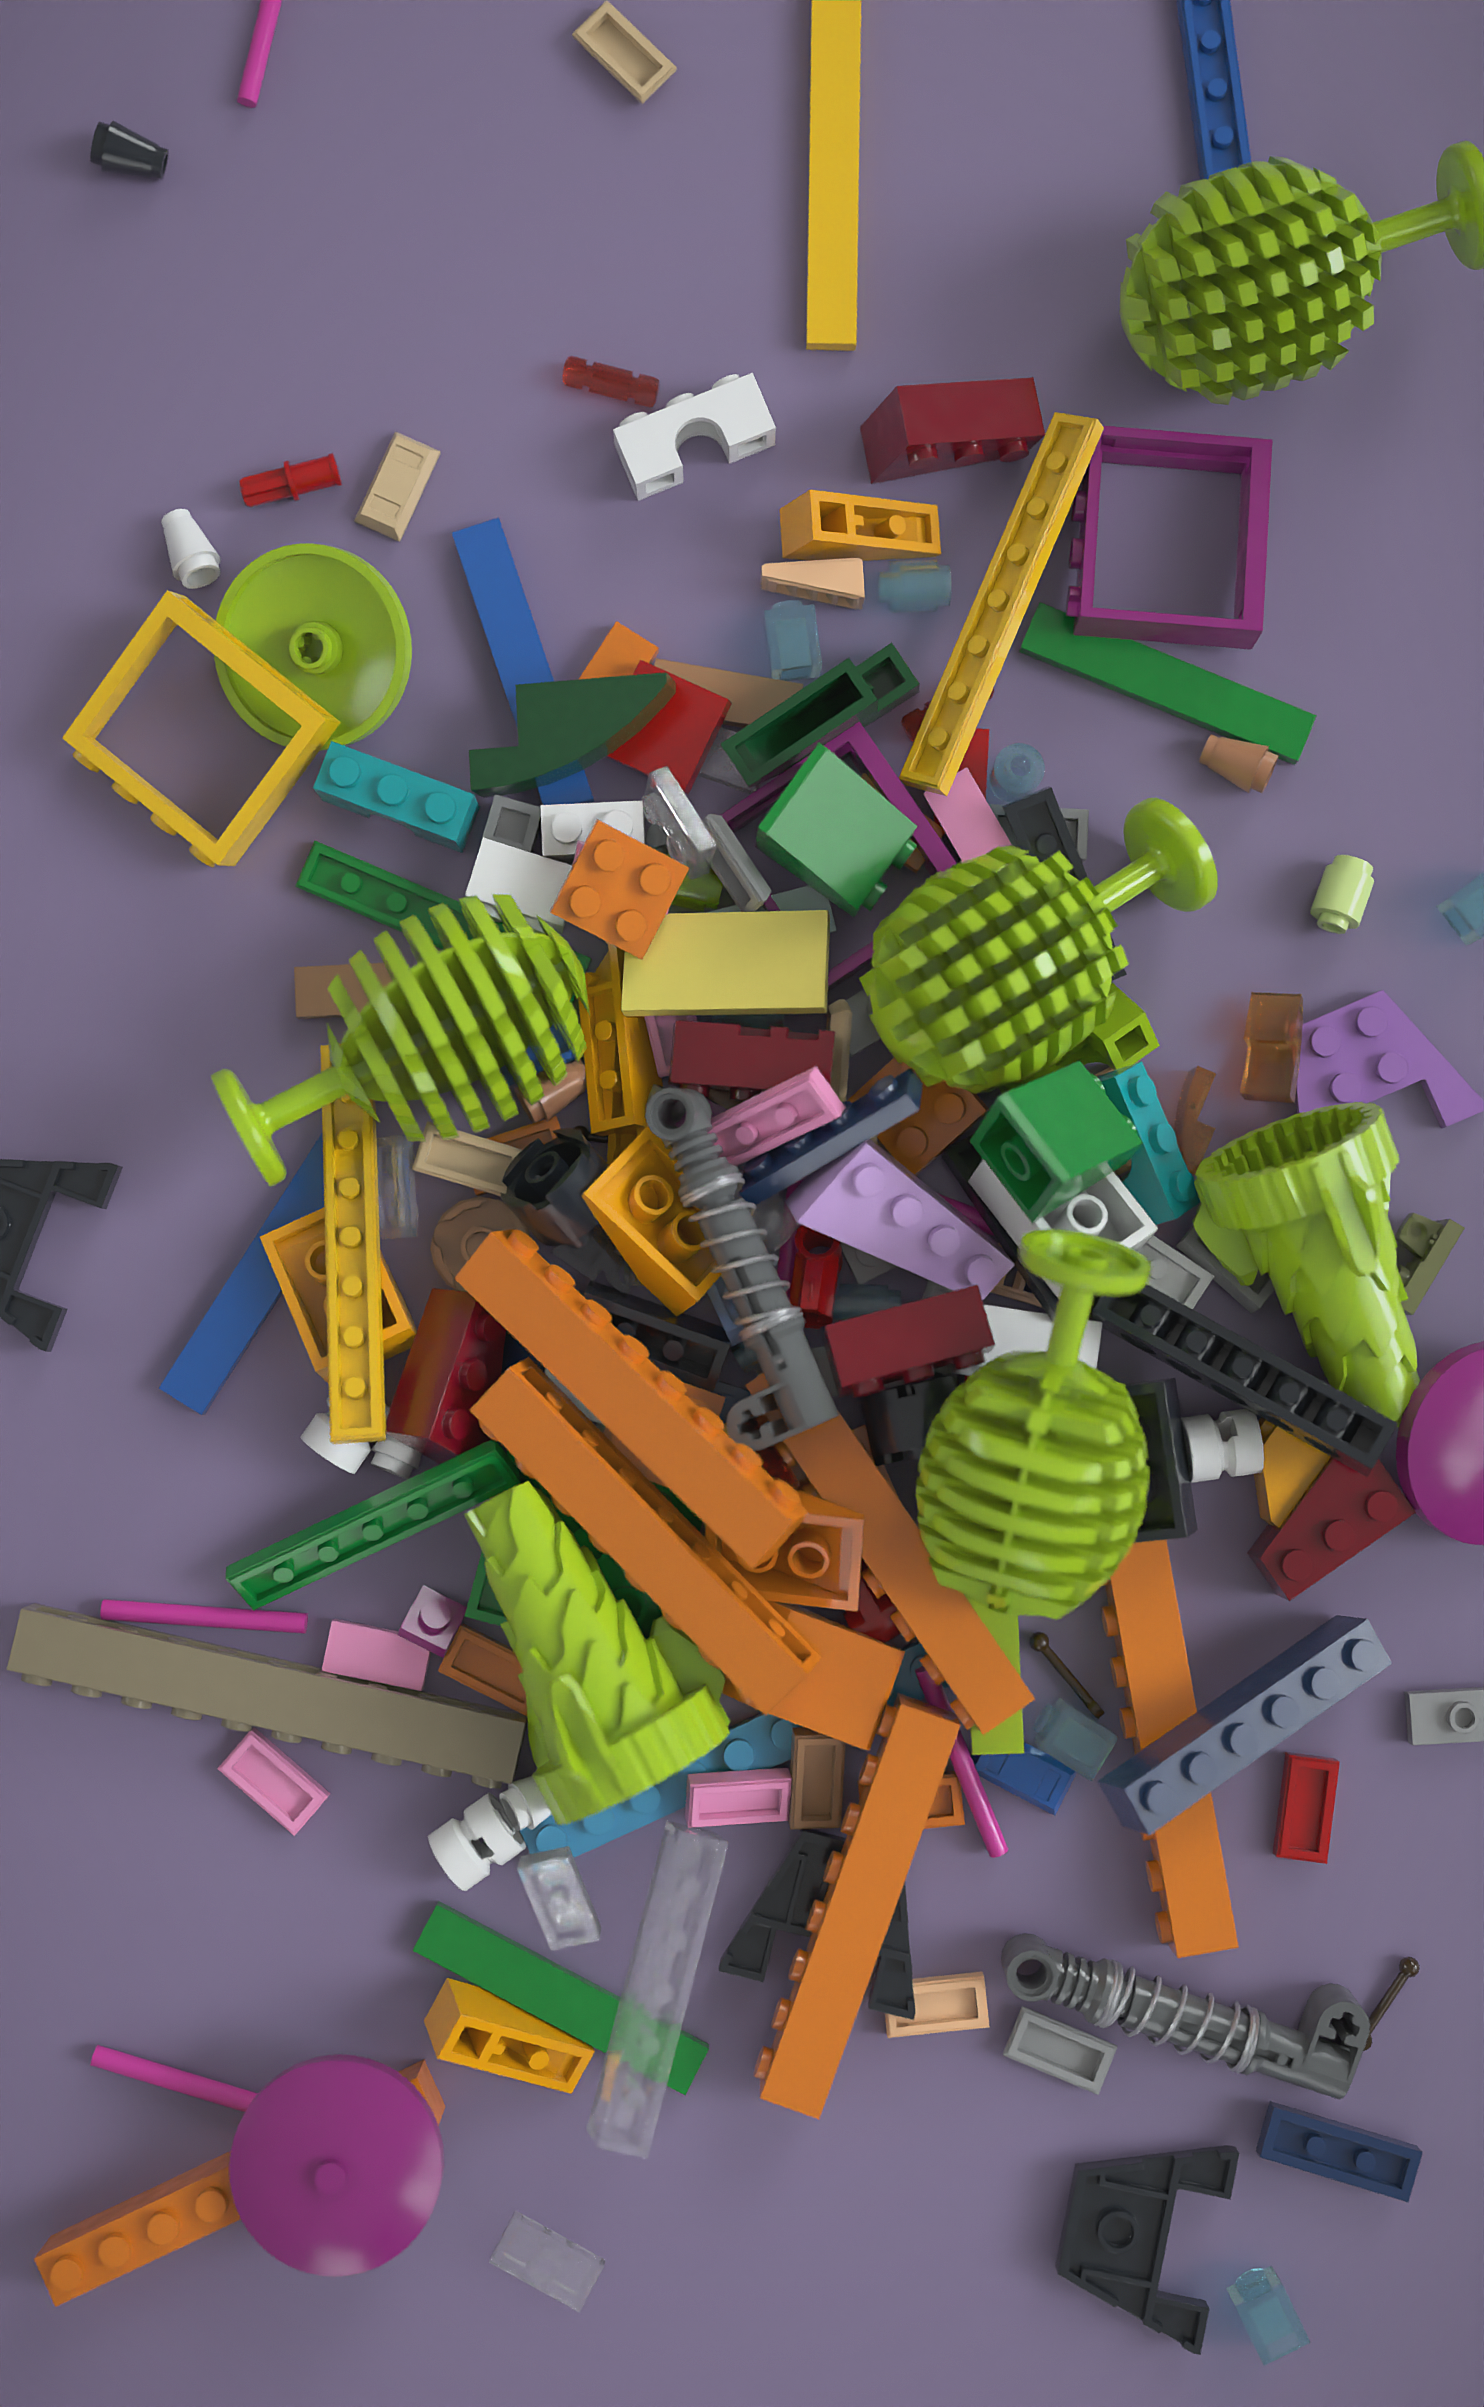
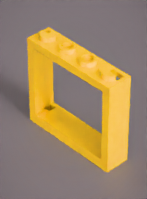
[62,590,341,867]

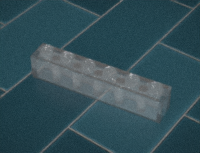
[586,1821,729,2158]

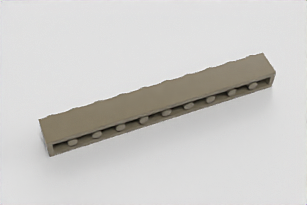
[6,1603,528,1789]

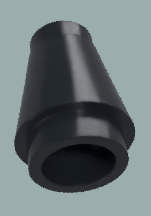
[90,120,169,180]

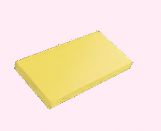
[621,910,830,1016]

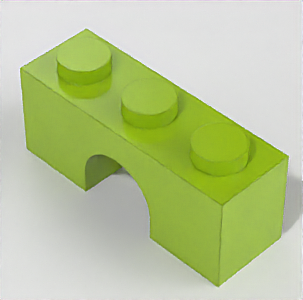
[999,982,1160,1095]

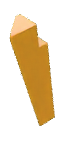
[578,942,663,1166]

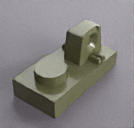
[1395,1213,1465,1315]

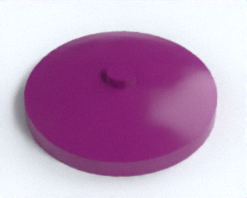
[1396,1341,1484,1545]
[229,2054,444,2277]

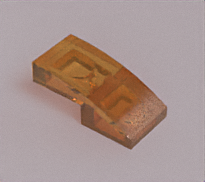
[1240,992,1303,1103]
[1174,1066,1216,1176]

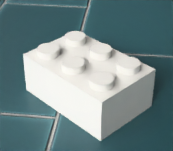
[968,1160,1158,1299]

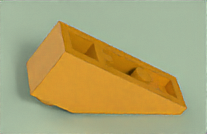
[779,490,941,561]
[424,1978,595,2094]

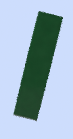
[720,642,920,788]
[469,672,676,798]

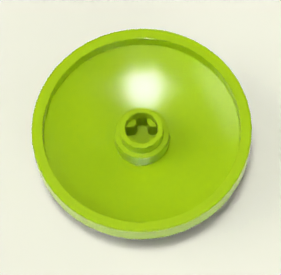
[214,543,412,751]

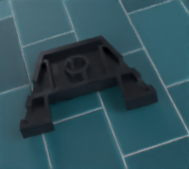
[0,1159,123,1352]
[719,1829,916,2020]
[1055,2145,1240,2355]

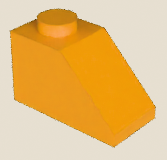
[1254,1418,1331,1528]

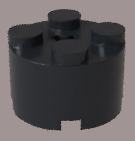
[500,1128,609,1249]
[860,1374,961,1466]

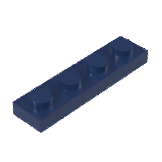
[739,1068,923,1208]

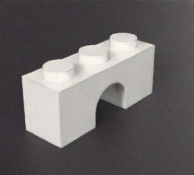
[613,373,776,501]

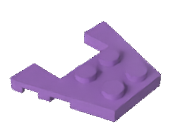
[1287,990,1484,1128]

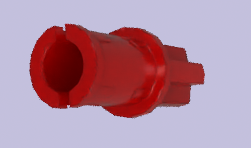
[239,453,342,507]

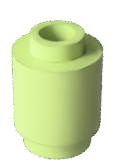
[1310,855,1374,934]

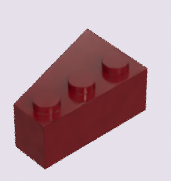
[860,377,1045,484]
[668,1020,835,1101]
[823,1285,995,1398]
[385,1288,506,1464]
[1247,1457,1416,1601]

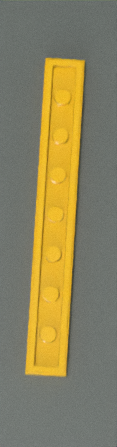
[806,0,861,351]
[899,412,1104,796]
[320,1044,386,1445]

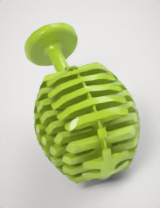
[1119,140,1484,405]
[859,798,1218,1094]
[211,894,590,1187]
[916,1229,1152,1620]

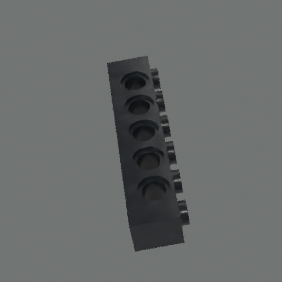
[1092,1284,1398,1477]

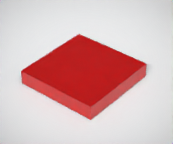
[606,659,732,795]

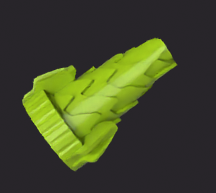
[1192,1102,1420,1427]
[464,1481,730,1825]

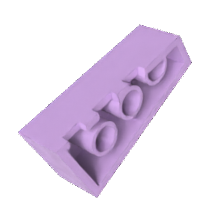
[785,1139,1015,1300]

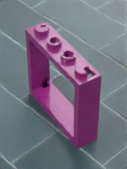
[1066,426,1273,650]
[720,721,957,991]

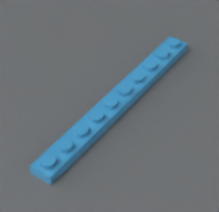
[520,1641,949,1874]

